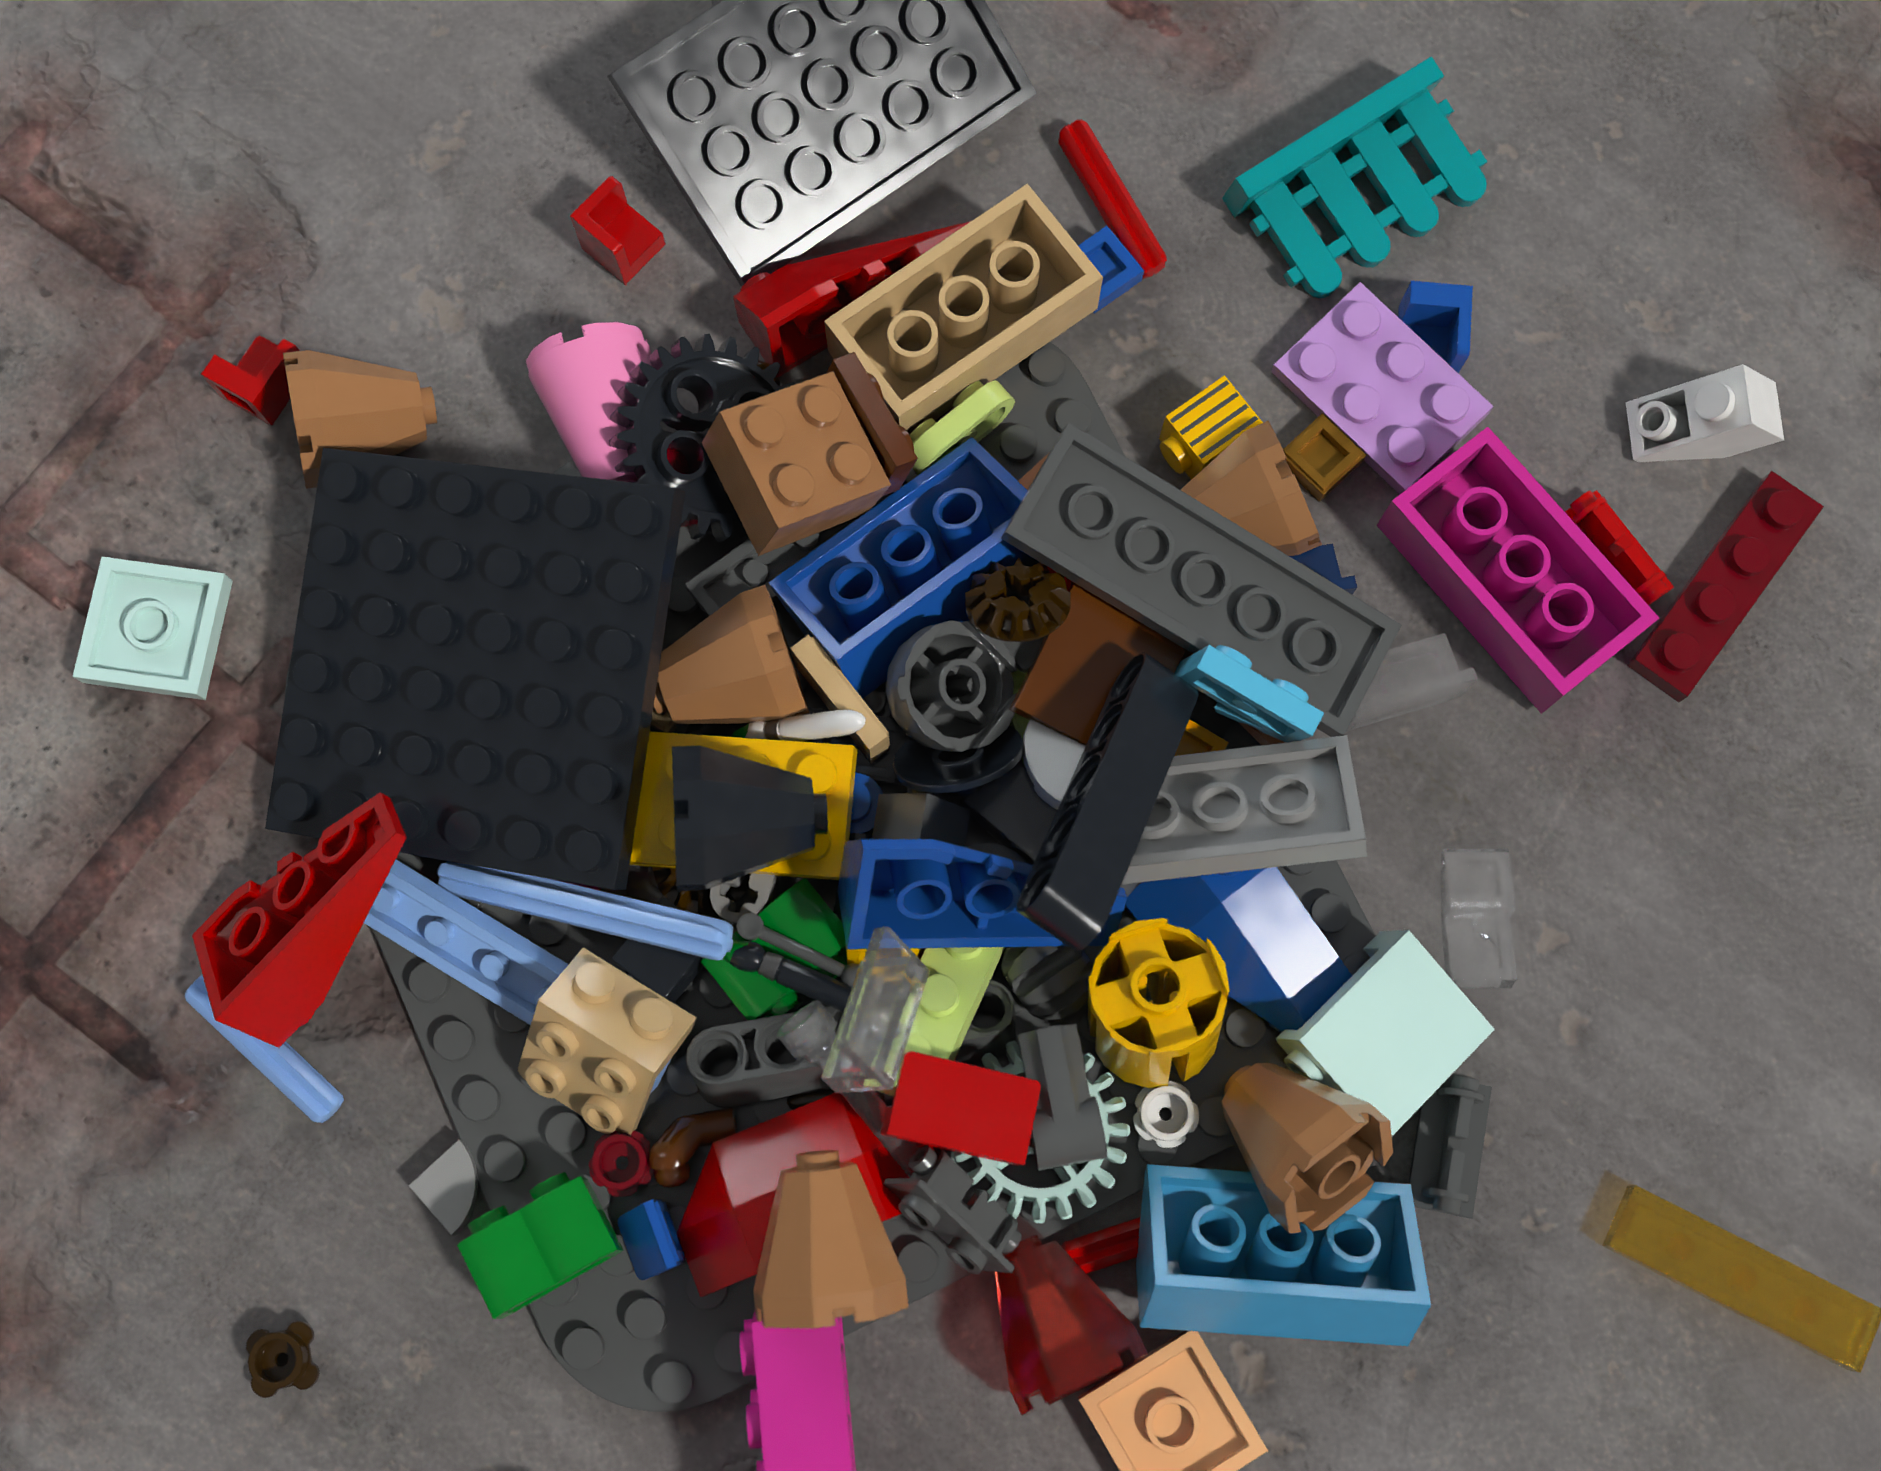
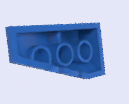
[838,839,1127,949]
[1125,867,1352,1033]

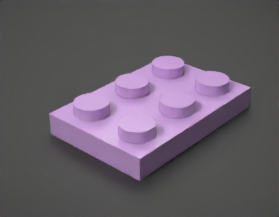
[1272,282,1493,494]

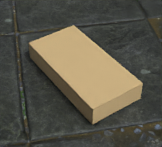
[790,635,890,764]

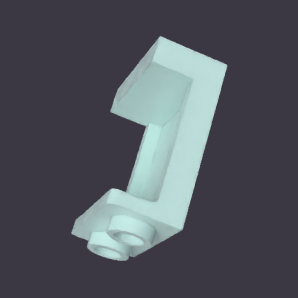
[1276,930,1495,1136]

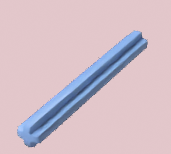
[436,861,734,961]

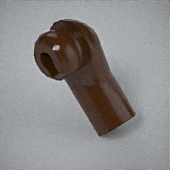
[648,1107,738,1188]

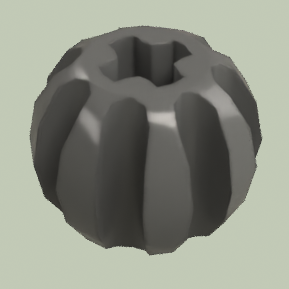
[1000,946,1094,1020]

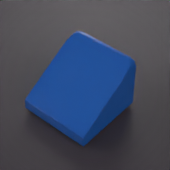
[618,1199,686,1280]

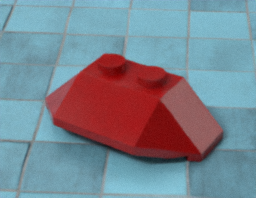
[677,1091,934,1298]

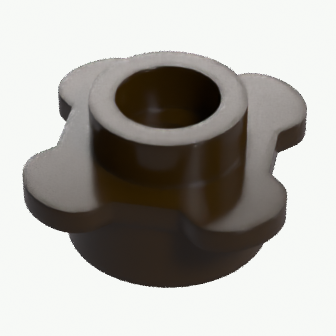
[246,1321,320,1398]

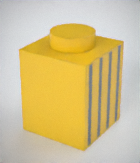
[1159,375,1263,480]

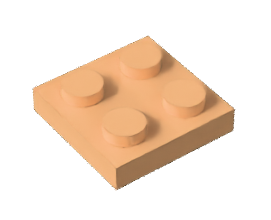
[1077,1331,1268,1471]

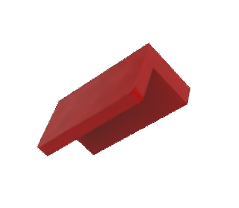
[880,1051,1041,1165]

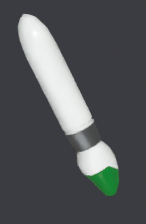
[732,710,866,742]

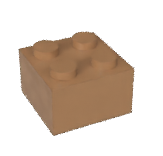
[702,371,891,556]

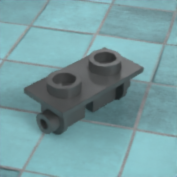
[1409,1075,1492,1219]
[883,1145,1022,1274]

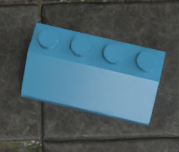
[1136,1164,1431,1346]

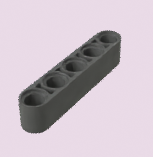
[686,980,1016,1107]

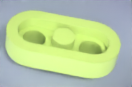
[910,381,1015,475]

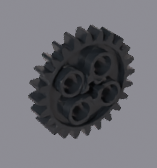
[609,334,796,542]

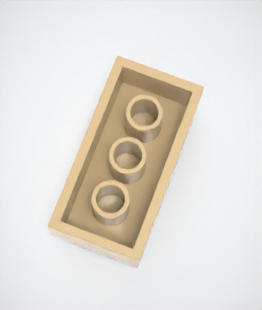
[824,183,1103,435]

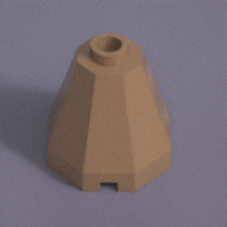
[283,350,437,489]
[1181,420,1322,556]
[654,585,810,724]
[1221,1063,1393,1233]
[754,1150,908,1328]

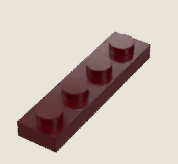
[1627,471,1824,702]

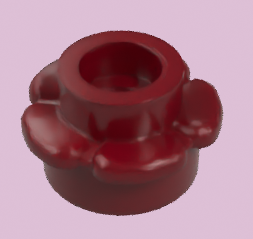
[589,1131,655,1197]

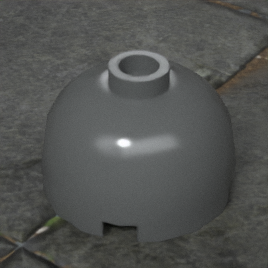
[886,620,1017,752]

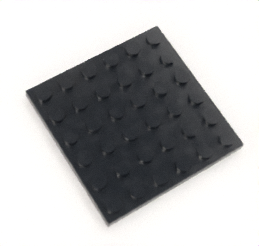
[265,448,686,890]

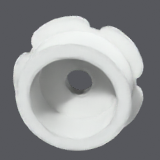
[1133,1081,1199,1148]

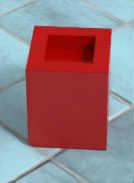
[570,176,666,285]
[201,336,300,426]

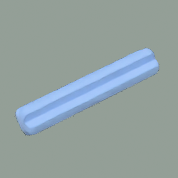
[184,975,344,1123]

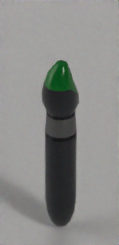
[723,939,872,1014]

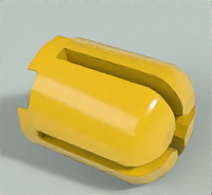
[1088,918,1229,1089]

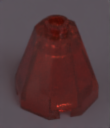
[994,1235,1148,1416]

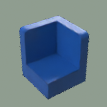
[1398,281,1473,373]

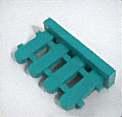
[1222,56,1488,298]

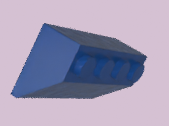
[768,437,1039,699]

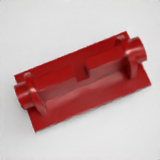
[1565,490,1674,605]

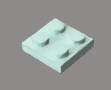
[72,557,233,700]

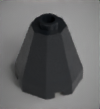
[672,746,828,891]

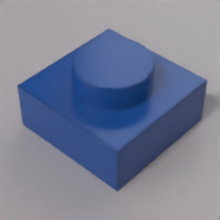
[1078,226,1144,314]

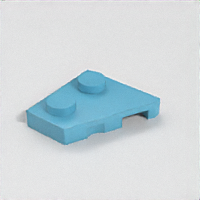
[1175,645,1324,742]

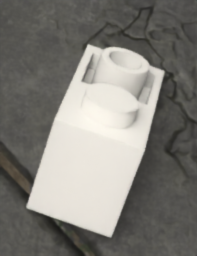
[1626,364,1784,462]

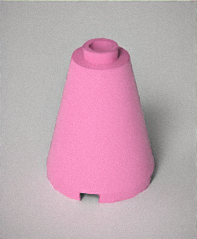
[526,322,651,483]

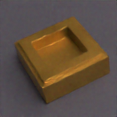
[1283,413,1366,502]

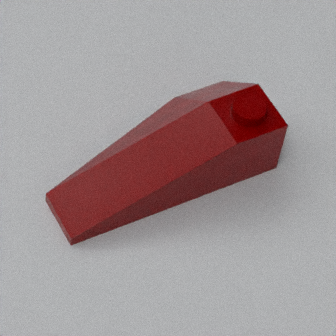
[733,221,971,378]
[192,792,407,1048]

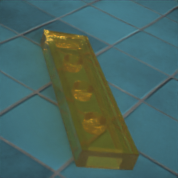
[1602,1185,1881,1373]

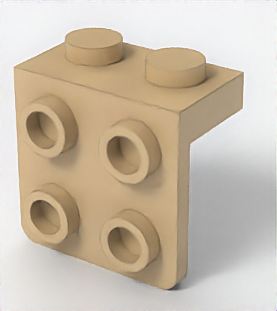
[518,948,696,1135]

